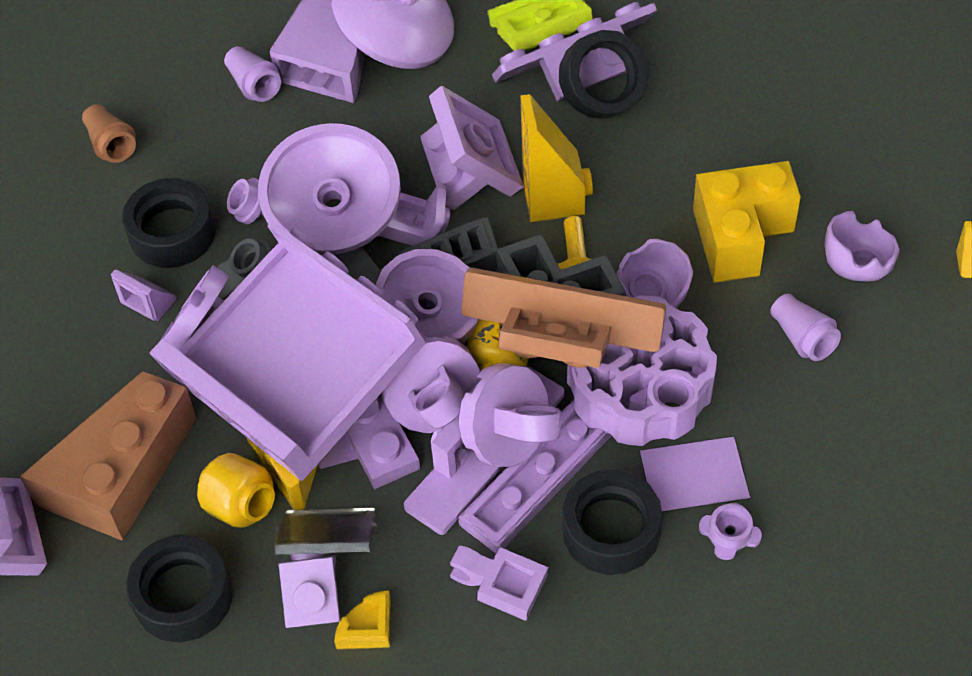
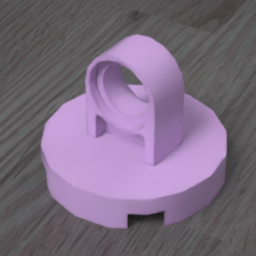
[160,265,229,350]
[381,335,481,433]
[459,363,560,467]

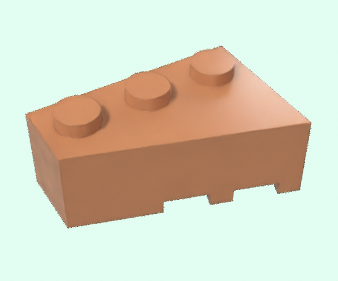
[20,371,197,541]

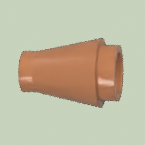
[82,104,136,163]

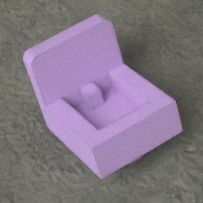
[378,187,450,246]
[279,546,340,628]

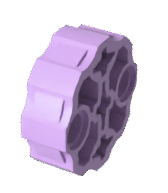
[567,295,717,446]

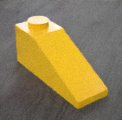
[520,94,593,222]

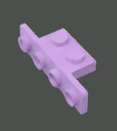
[492,2,657,101]
[404,366,564,535]

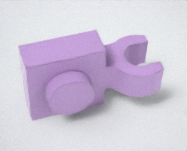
[450,546,548,621]

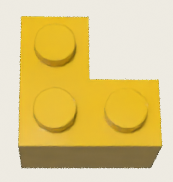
[693,161,800,283]

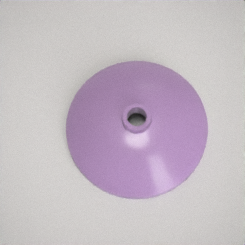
[331,0,454,69]
[258,123,401,255]

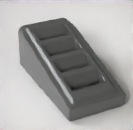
[397,218,498,272]

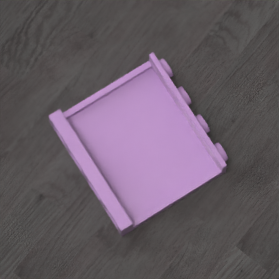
[149,221,426,482]

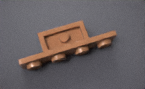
[461,268,666,368]

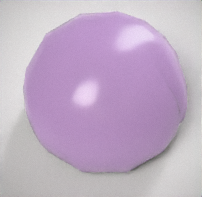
[824,211,900,282]
[616,239,694,308]

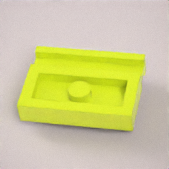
[488,0,592,51]

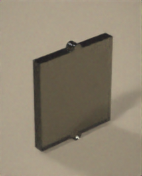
[275,508,378,555]

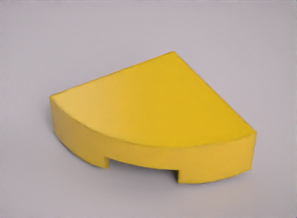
[334,591,391,649]

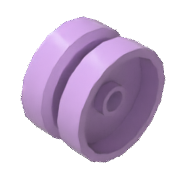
[376,249,478,346]

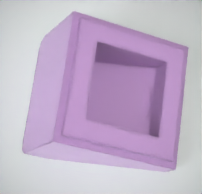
[111,269,177,321]

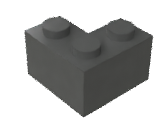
[497,234,626,296]

